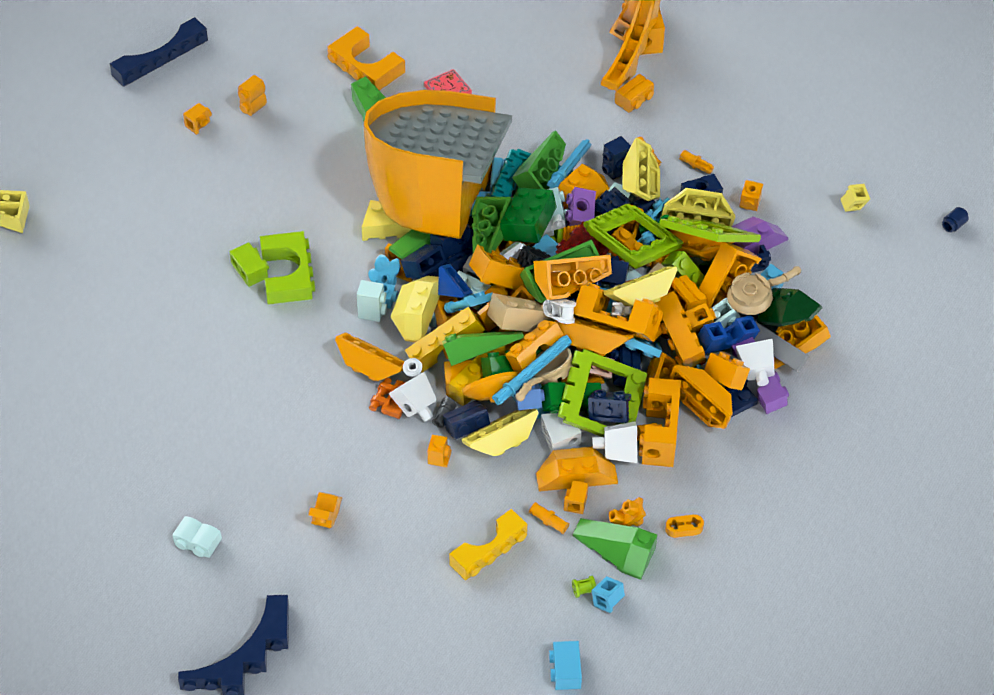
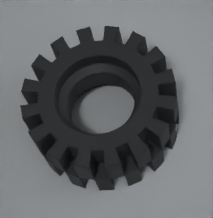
[517,246,551,268]

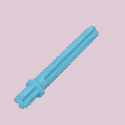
[547,139,592,189]
[492,335,572,405]

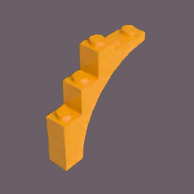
[601,0,661,91]

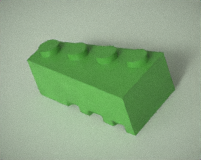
[351,76,386,121]

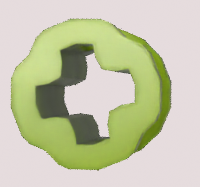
[572,576,596,598]

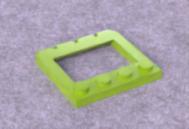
[583,204,683,269]
[659,216,761,242]
[558,349,647,437]

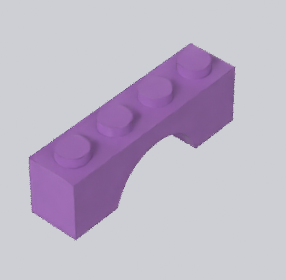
[732,337,789,414]

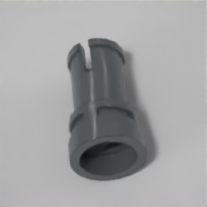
[432,398,457,428]

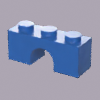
[697,315,760,353]

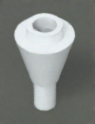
[403,358,422,379]

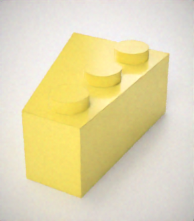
[0,190,30,233]
[361,200,412,241]

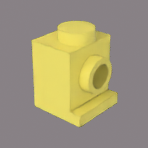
[840,184,870,212]

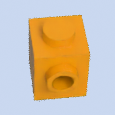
[739,180,763,211]

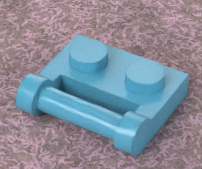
[444,291,493,313]

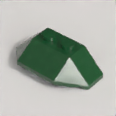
[757,288,823,326]

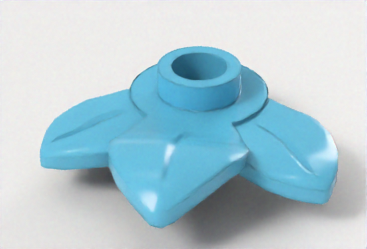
[636,231,660,245]
[368,254,400,285]

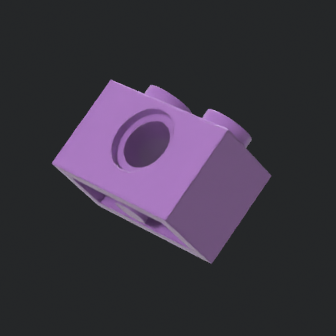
[565,187,596,226]

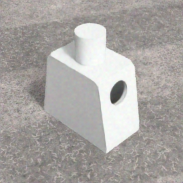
[736,339,775,386]
[389,372,436,422]
[541,413,585,453]
[593,422,637,463]

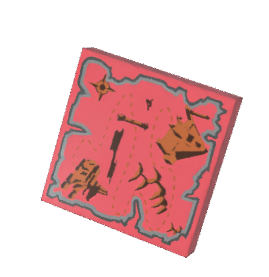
[424,69,472,94]

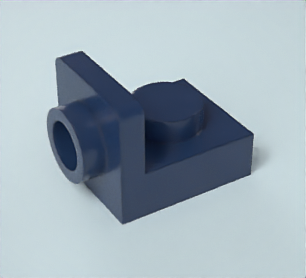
[750,244,771,273]

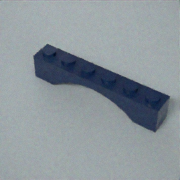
[109,17,208,87]

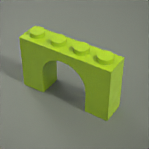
[260,231,315,304]

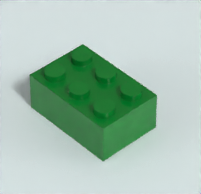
[500,188,557,243]

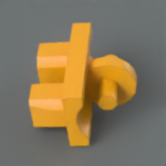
[609,497,646,526]

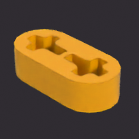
[665,514,704,538]

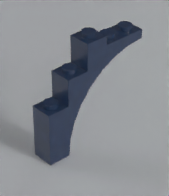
[178,595,289,695]

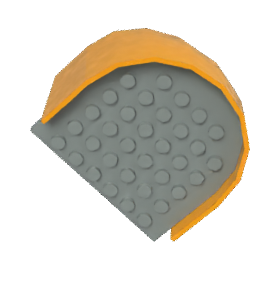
[364,90,512,239]

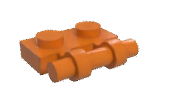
[369,378,406,419]

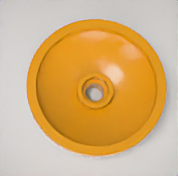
[462,372,519,403]

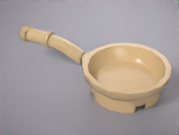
[727,266,801,315]
[516,347,573,401]

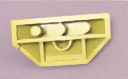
[622,137,660,201]
[660,188,735,227]
[603,267,677,307]
[390,276,440,342]
[461,409,538,456]

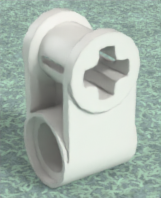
[543,298,576,324]

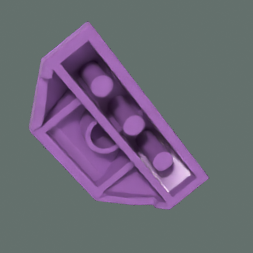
[731,216,788,254]

